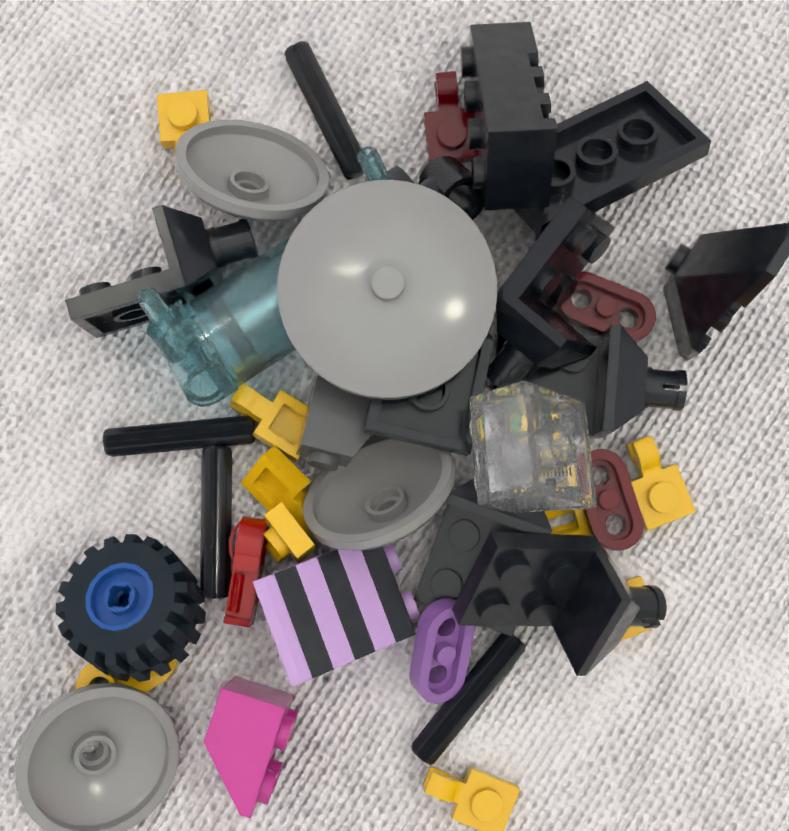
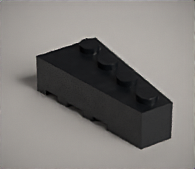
[460,22,558,211]

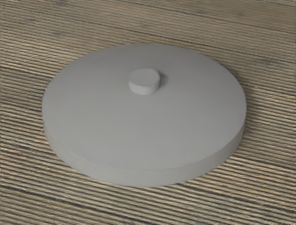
[277,180,497,400]

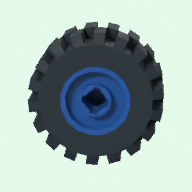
[56,534,206,682]

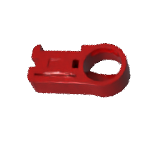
[223,516,270,628]

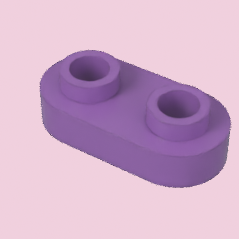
[409,598,475,704]

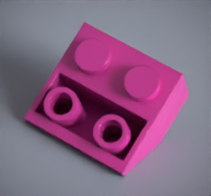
[204,676,299,819]

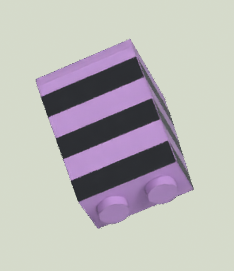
[253,544,420,687]

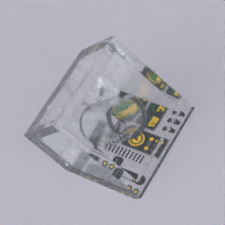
[469,381,597,513]

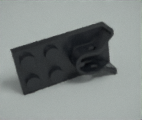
[513,81,711,242]

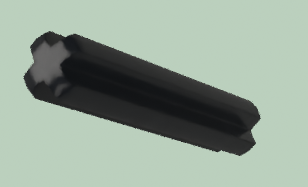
[285,41,369,180]
[103,415,256,457]
[200,445,232,599]
[411,633,526,765]

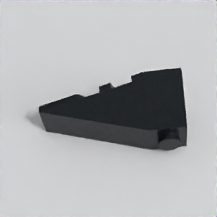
[663,223,789,361]

